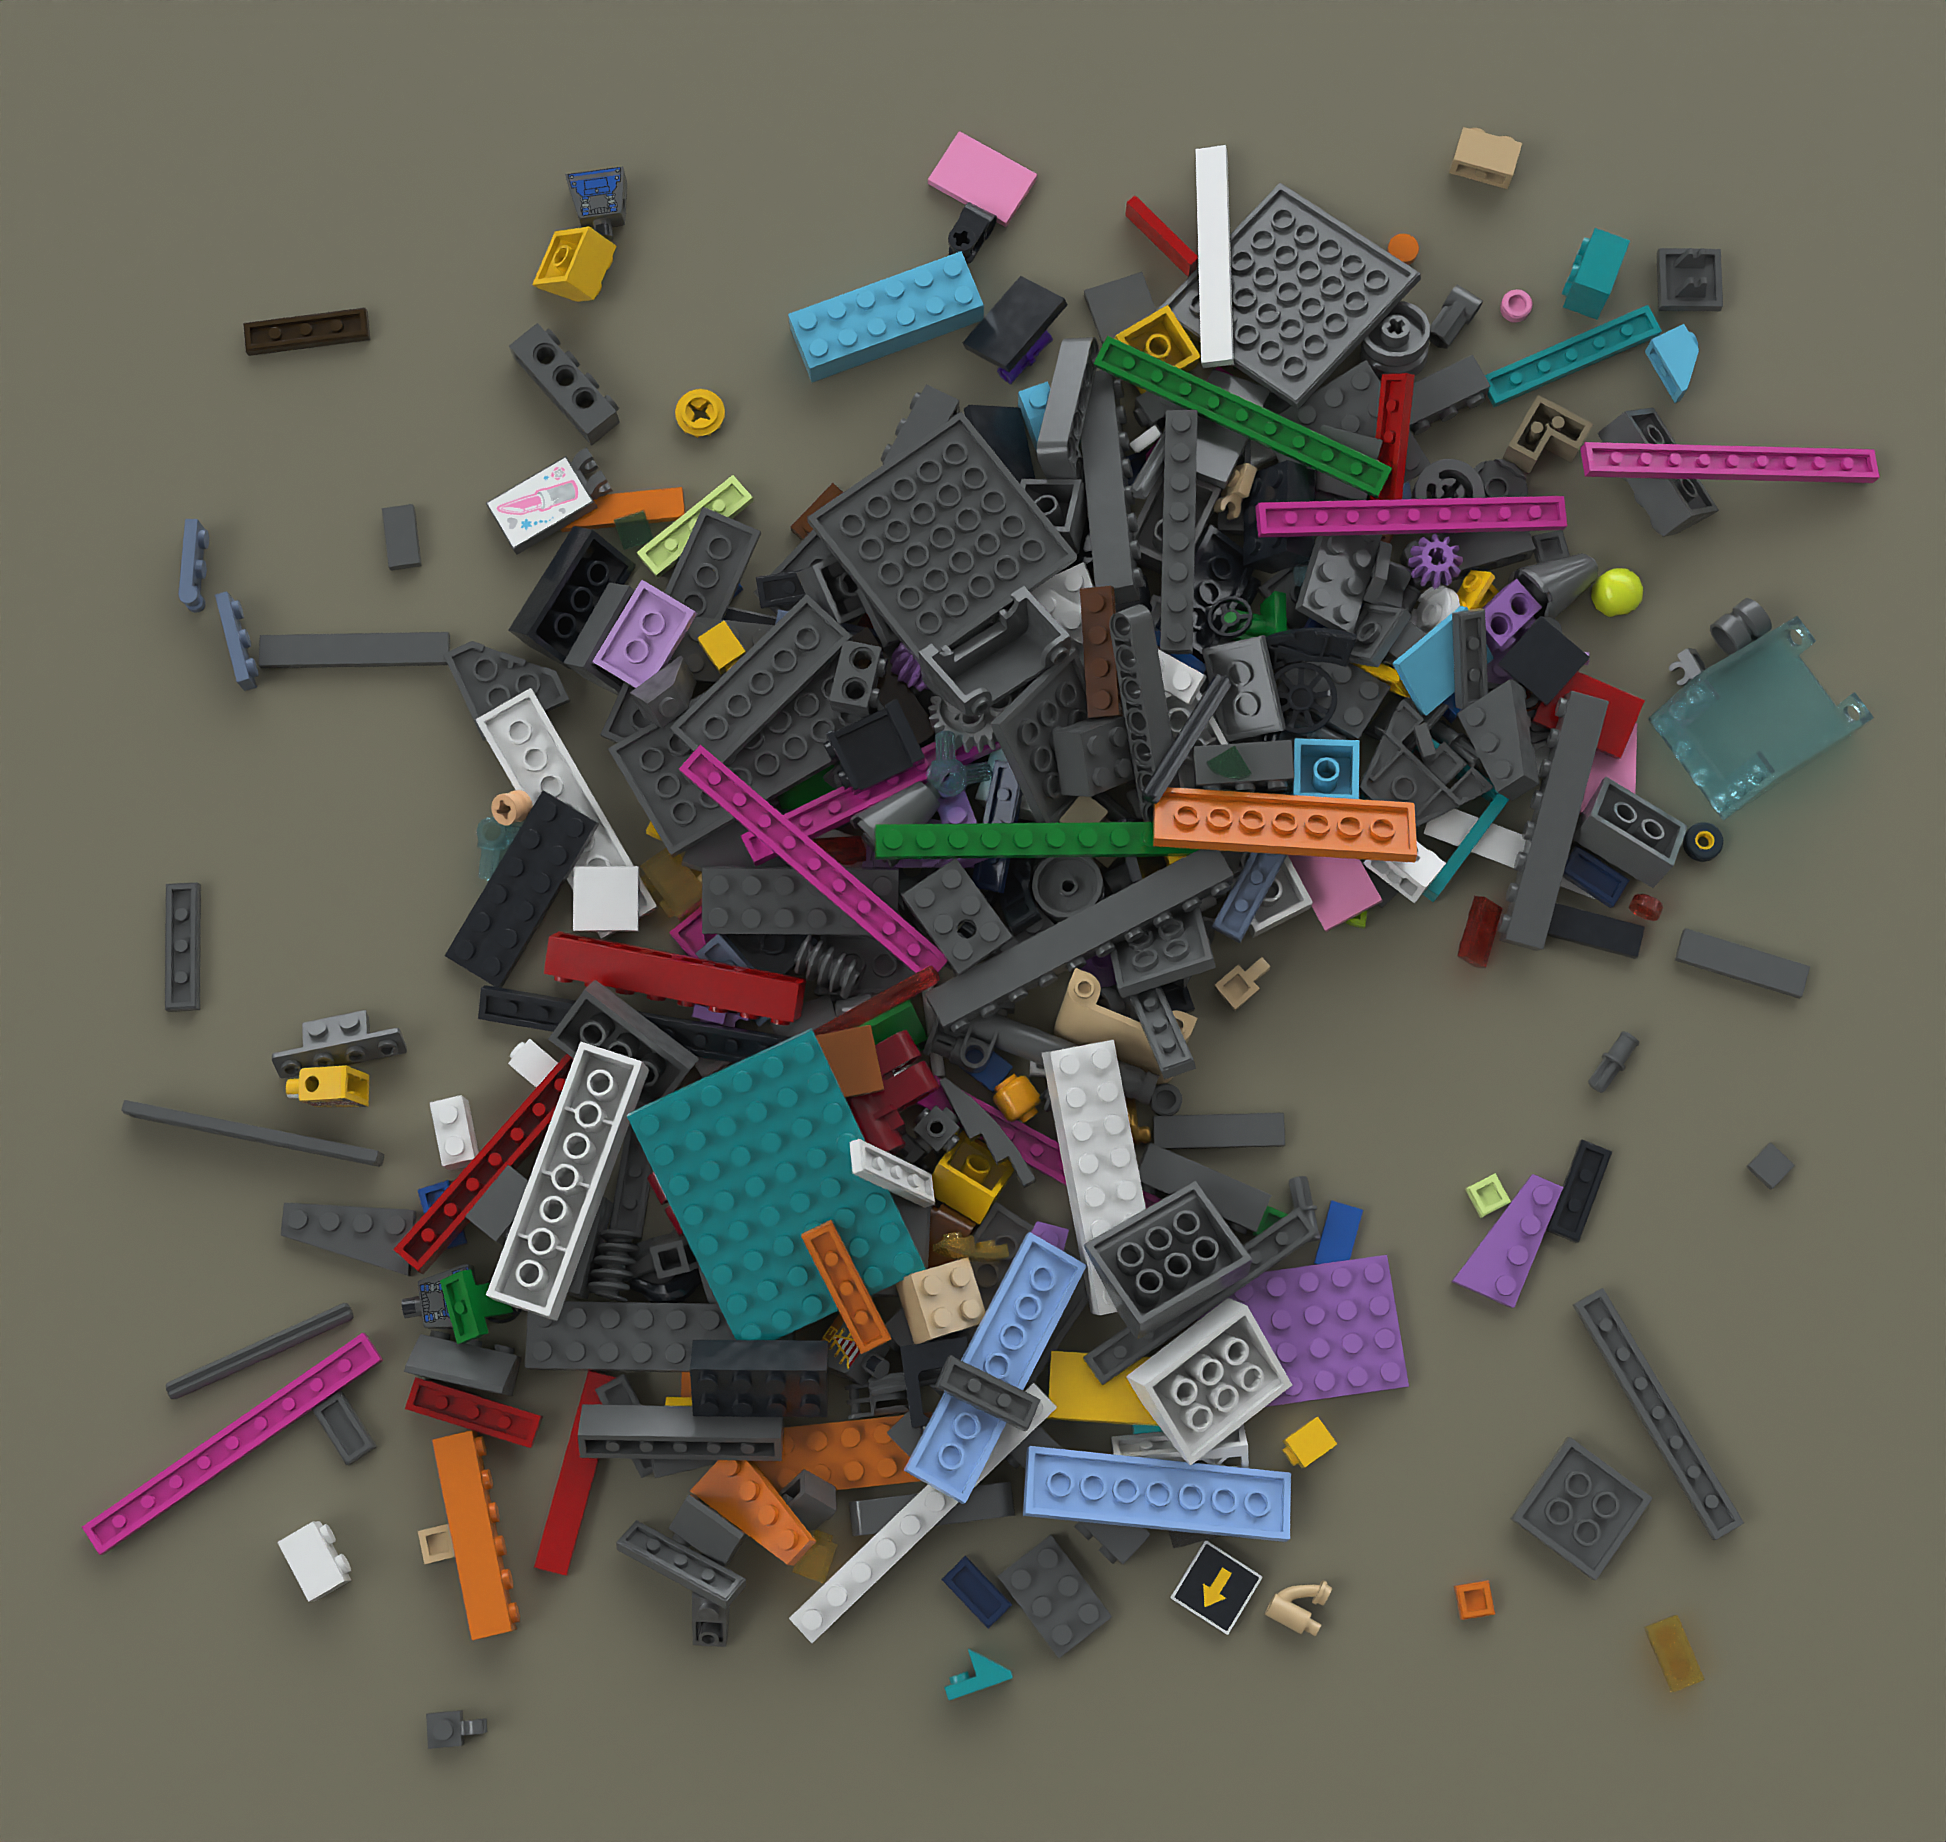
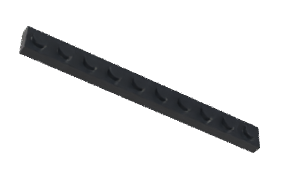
[478,985,791,1063]

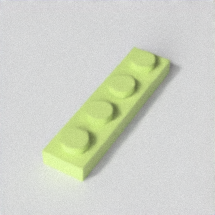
[637,475,754,579]

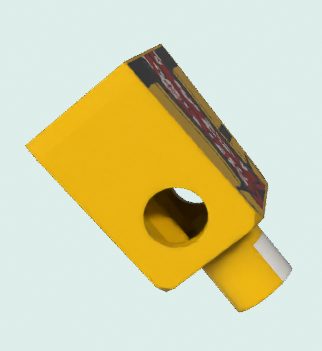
[286,1065,370,1107]

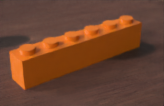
[432,1430,520,1640]

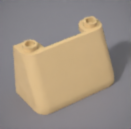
[1054,968,1198,1085]

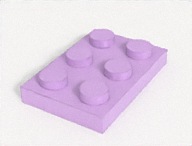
[592,580,698,688]

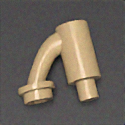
[1265,1580,1332,1636]

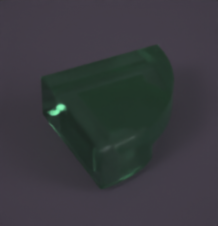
[1206,746,1252,780]

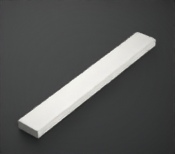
[1196,145,1234,368]

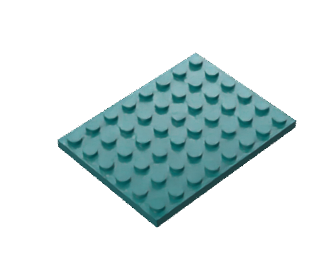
[627,1028,926,1340]

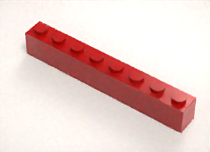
[544,931,806,1025]
[393,1054,574,1275]

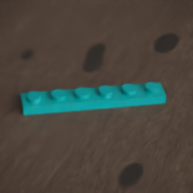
[1485,305,1662,408]

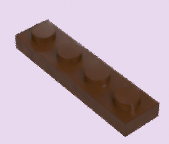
[1080,585,1122,719]

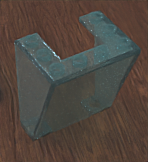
[1648,616,1874,821]

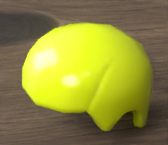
[1591,568,1643,617]

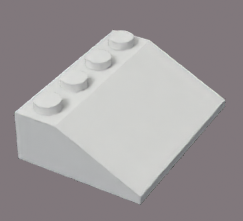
[1126,1298,1292,1465]

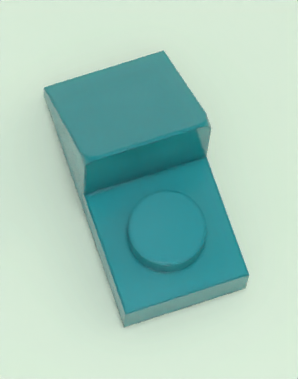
[944,1648,1013,1700]

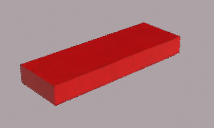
[1125,195,1198,277]

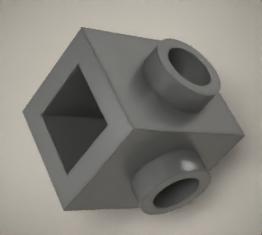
[913,1106,960,1156]

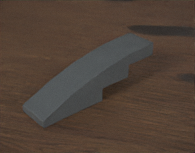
[940,1078,1036,1188]

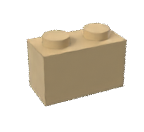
[1449,127,1522,189]

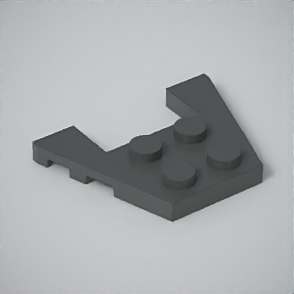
[1359,699,1493,828]

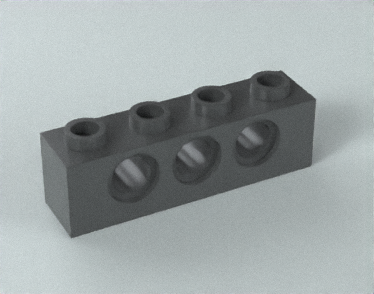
[509,323,620,445]

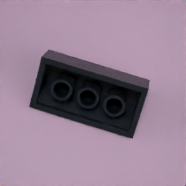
[508,526,636,669]

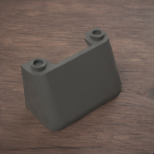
[919,586,1071,716]

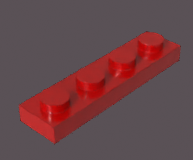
[1369,373,1415,500]
[405,1377,543,1448]

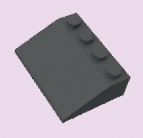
[1084,1181,1252,1340]

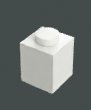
[508,1039,558,1088]

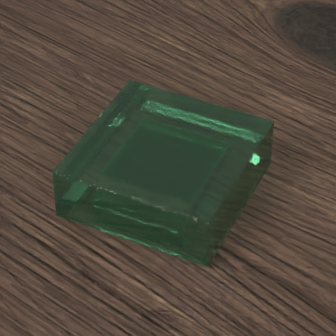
[614,510,654,550]

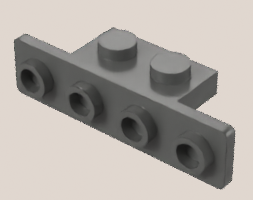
[272,1010,407,1078]

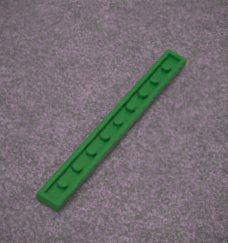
[1094,335,1392,499]
[874,822,1199,859]

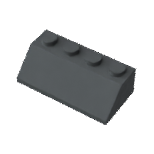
[1597,408,1719,537]

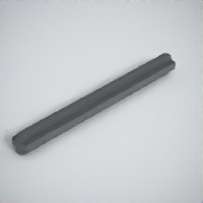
[166,1303,354,1399]

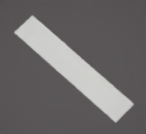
[1423,809,1595,899]

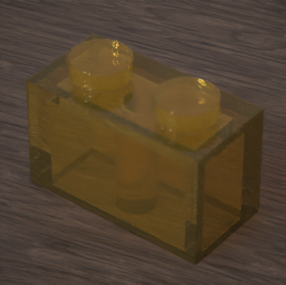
[640,848,702,923]

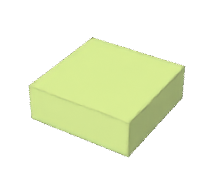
[1465,1173,1511,1218]

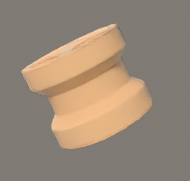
[491,790,533,825]

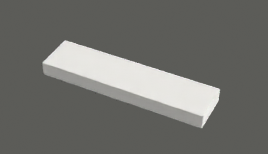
[849,1139,935,1208]

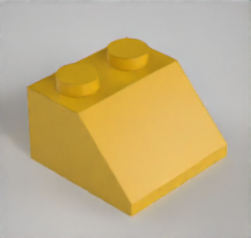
[532,226,617,302]
[932,1130,1014,1225]

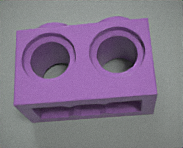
[1481,579,1542,653]

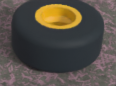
[1683,822,1723,862]

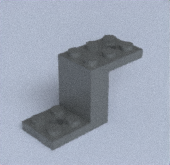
[898,858,1013,976]

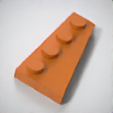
[690,1460,816,1566]

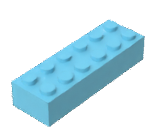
[788,251,984,382]

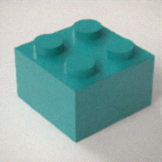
[1561,228,1630,320]

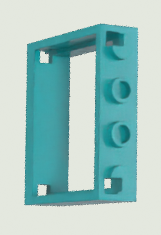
[1359,739,1509,902]

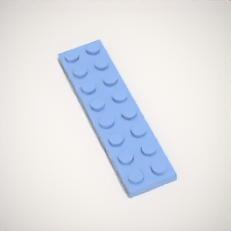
[904,1232,1087,1504]
[1023,1446,1291,1542]

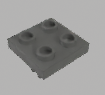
[1656,248,1723,311]

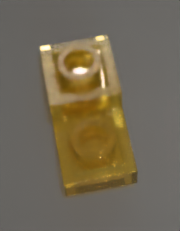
[932,1232,1009,1262]

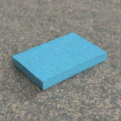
[1392,606,1494,716]

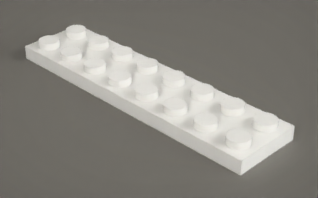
[475,688,658,940]

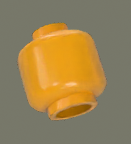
[993,1073,1041,1123]

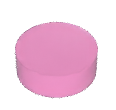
[1500,289,1533,323]

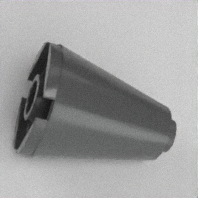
[1508,553,1598,626]
[850,781,941,868]

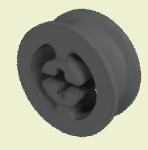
[1411,459,1484,499]

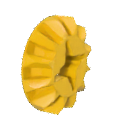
[675,389,725,438]

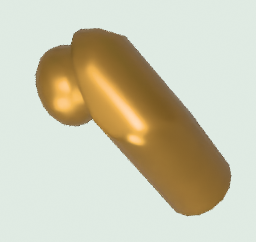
[1125,1098,1151,1145]

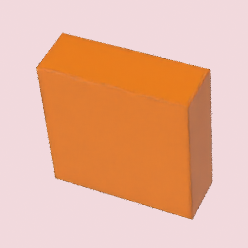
[1454,1580,1495,1620]

